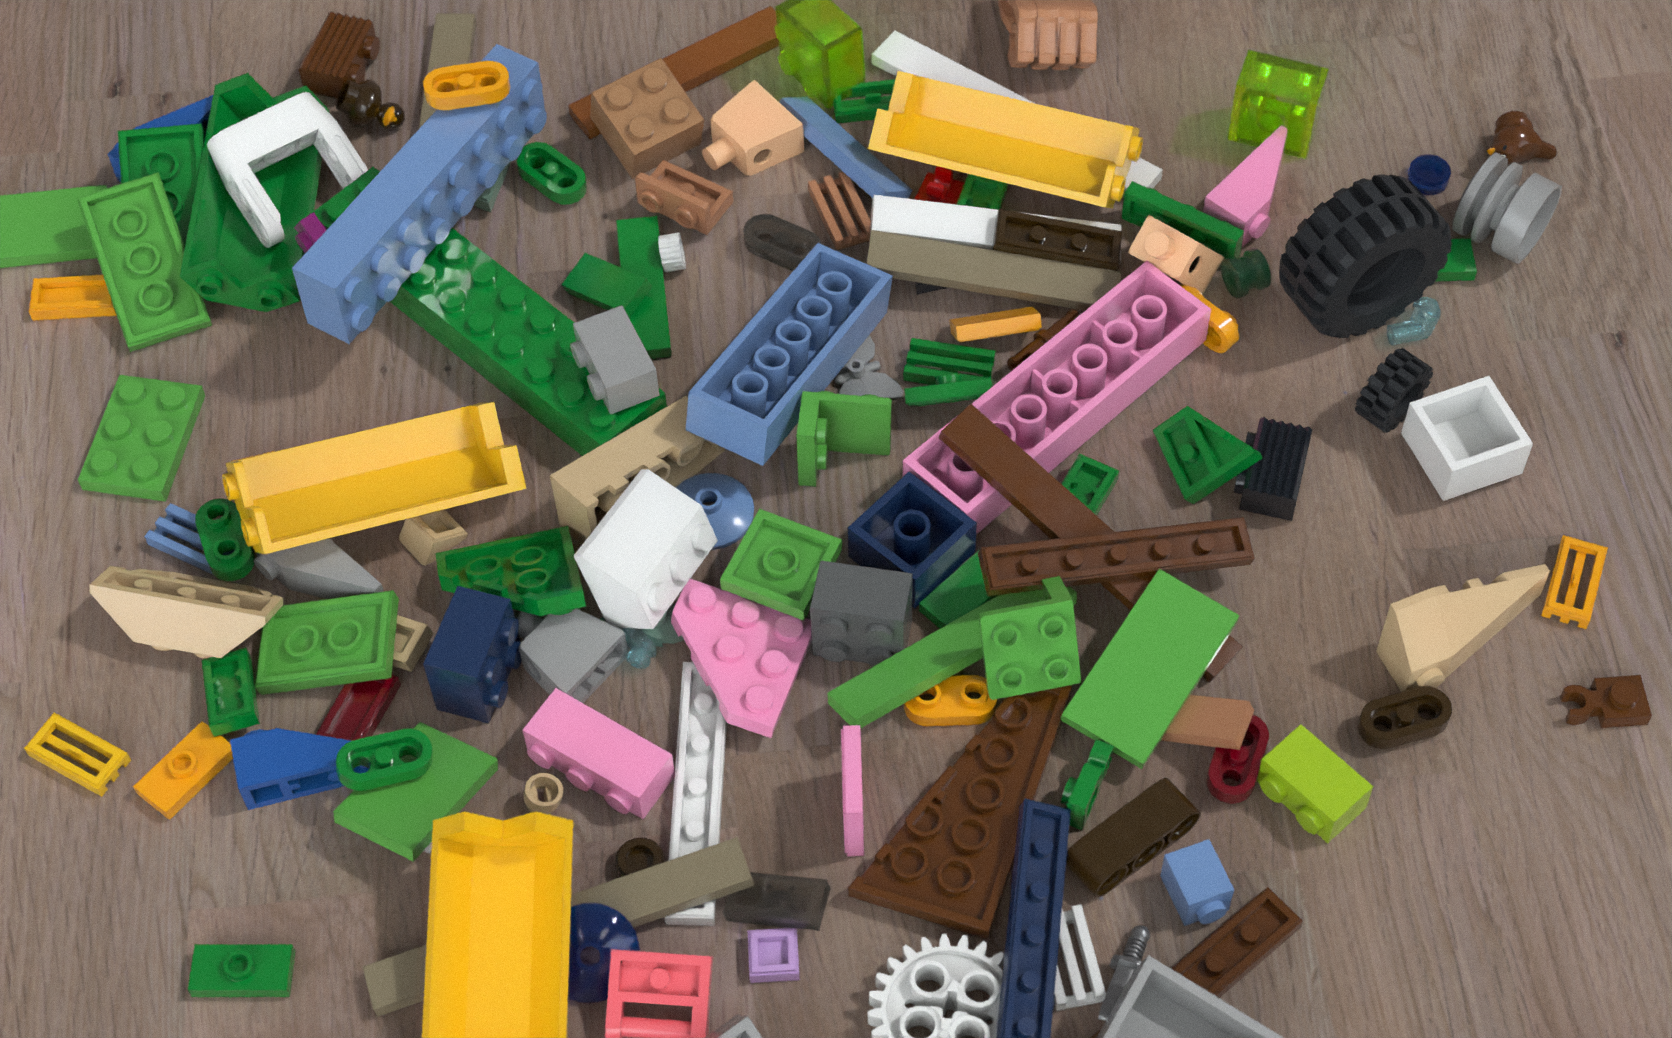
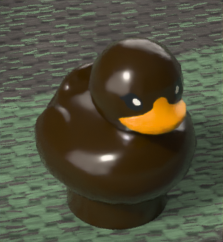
[336,79,405,130]

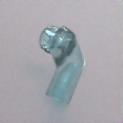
[1386,297,1441,346]
[600,617,656,669]

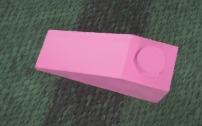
[1203,125,1288,248]

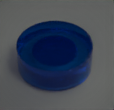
[1407,154,1451,195]

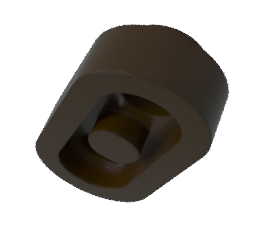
[1358,686,1452,749]

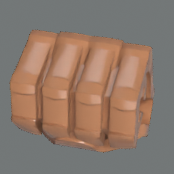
[998,0,1098,71]

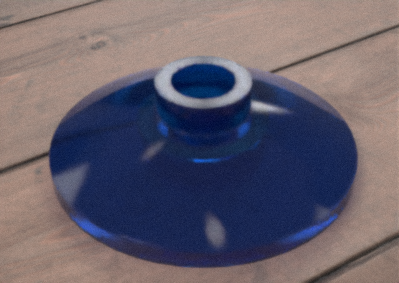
[568,902,640,1003]

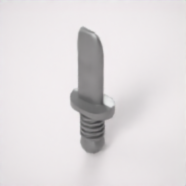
[1098,925,1150,1021]

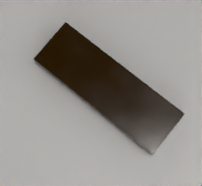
[992,209,1122,271]

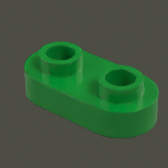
[516,142,587,205]
[195,498,255,581]
[336,728,433,791]

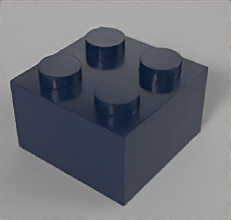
[847,472,977,608]
[423,586,522,723]

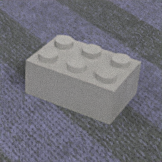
[1097,955,1283,1038]

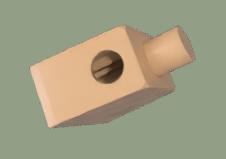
[702,80,804,176]
[1128,215,1224,294]

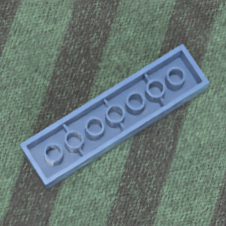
[292,44,547,344]

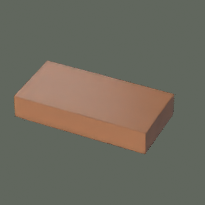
[1161,695,1254,750]

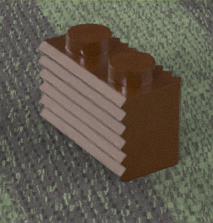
[298,11,380,98]

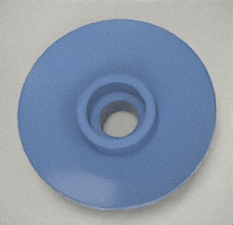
[676,473,754,550]

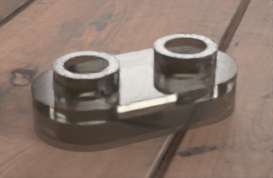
[743,214,821,271]

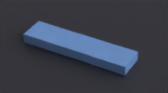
[779,97,912,199]

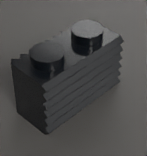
[1234,417,1312,521]

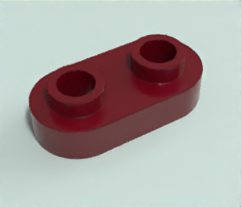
[1207,715,1269,804]

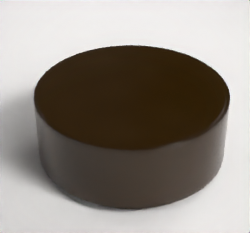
[615,837,665,878]

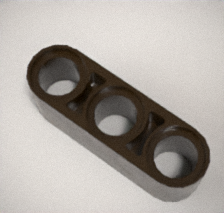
[1066,778,1201,897]

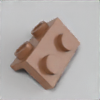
[635,160,733,235]

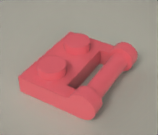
[605,949,713,1038]

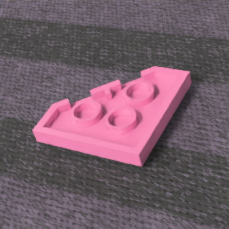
[671,579,812,738]

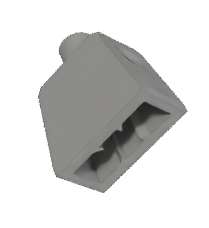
[516,609,629,703]

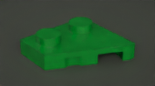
[1153,406,1263,504]

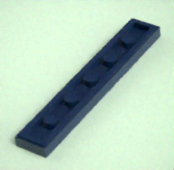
[996,798,1071,1038]

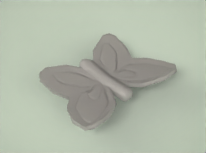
[835,336,904,400]

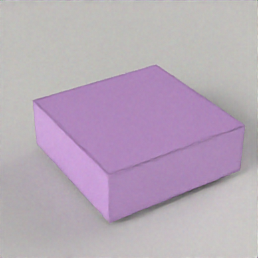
[748,927,800,983]

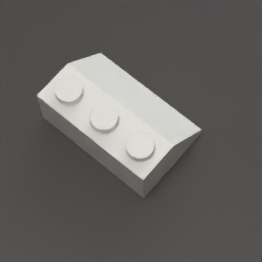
[574,469,718,629]

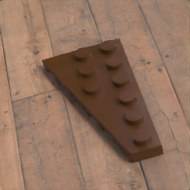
[848,685,1072,939]

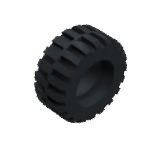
[1279,174,1452,338]

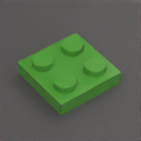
[720,509,842,621]

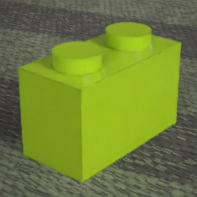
[1257,724,1373,844]

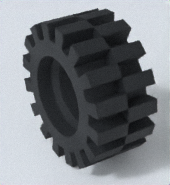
[1355,348,1433,433]

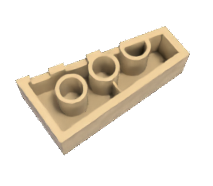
[550,396,725,544]

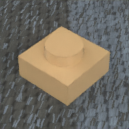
[393,615,433,672]

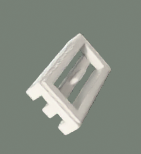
[1054,905,1106,1011]

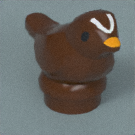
[1487,111,1557,165]

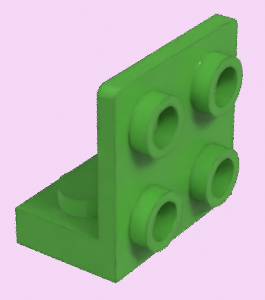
[797,391,892,487]
[978,576,1081,700]

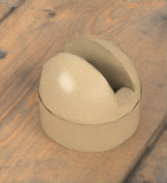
[523,773,563,814]

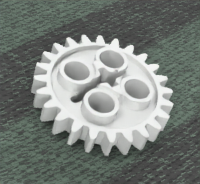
[868,934,1004,1038]

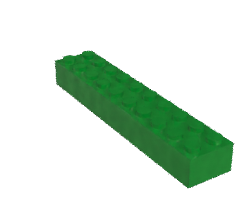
[312,167,667,456]

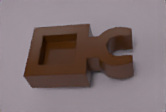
[1560,675,1652,728]

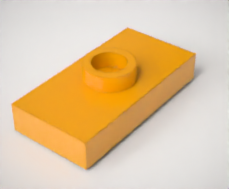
[133,721,233,820]

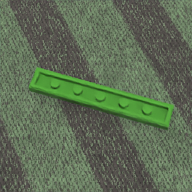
[827,587,1077,729]

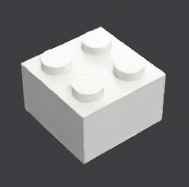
[1401,376,1533,501]

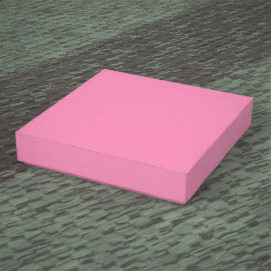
[841,725,864,856]

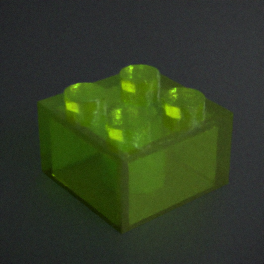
[775,0,866,109]
[1227,50,1329,159]

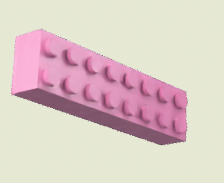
[903,261,1211,534]

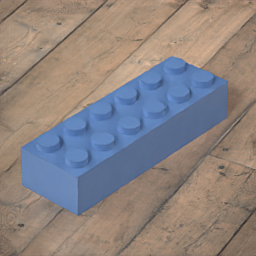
[685,243,893,466]

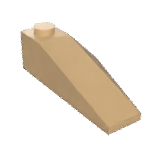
[1376,564,1550,692]

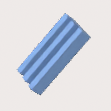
[144,503,234,574]

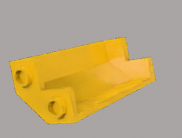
[868,71,1143,208]
[222,402,527,554]
[422,811,573,1038]

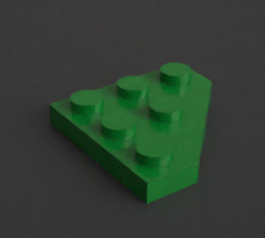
[435,526,586,616]

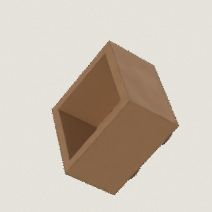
[590,58,704,179]

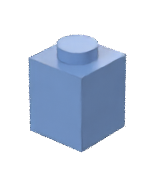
[1160,839,1234,926]

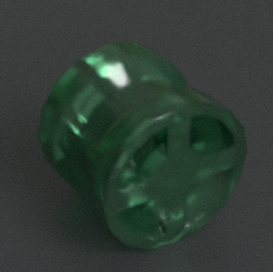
[1221,248,1272,299]

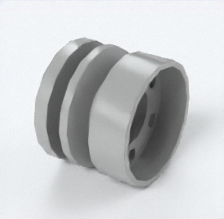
[1452,153,1562,264]

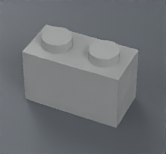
[570,305,660,414]

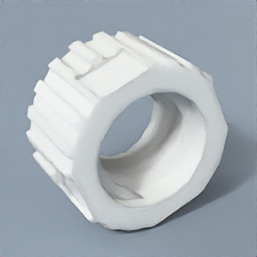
[658,232,686,272]

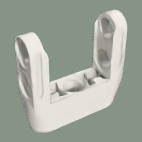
[207,92,368,248]

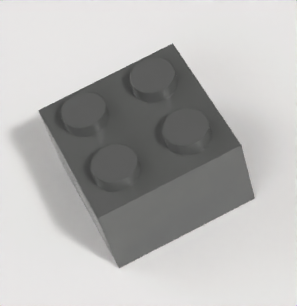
[810,560,913,667]

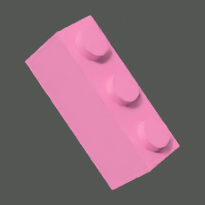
[522,688,675,819]

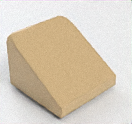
[399,509,468,566]

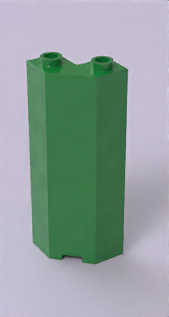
[180,73,330,312]

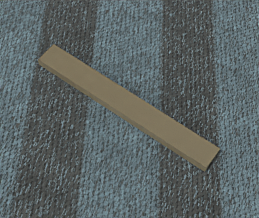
[362,837,754,1017]

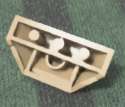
[90,566,283,659]

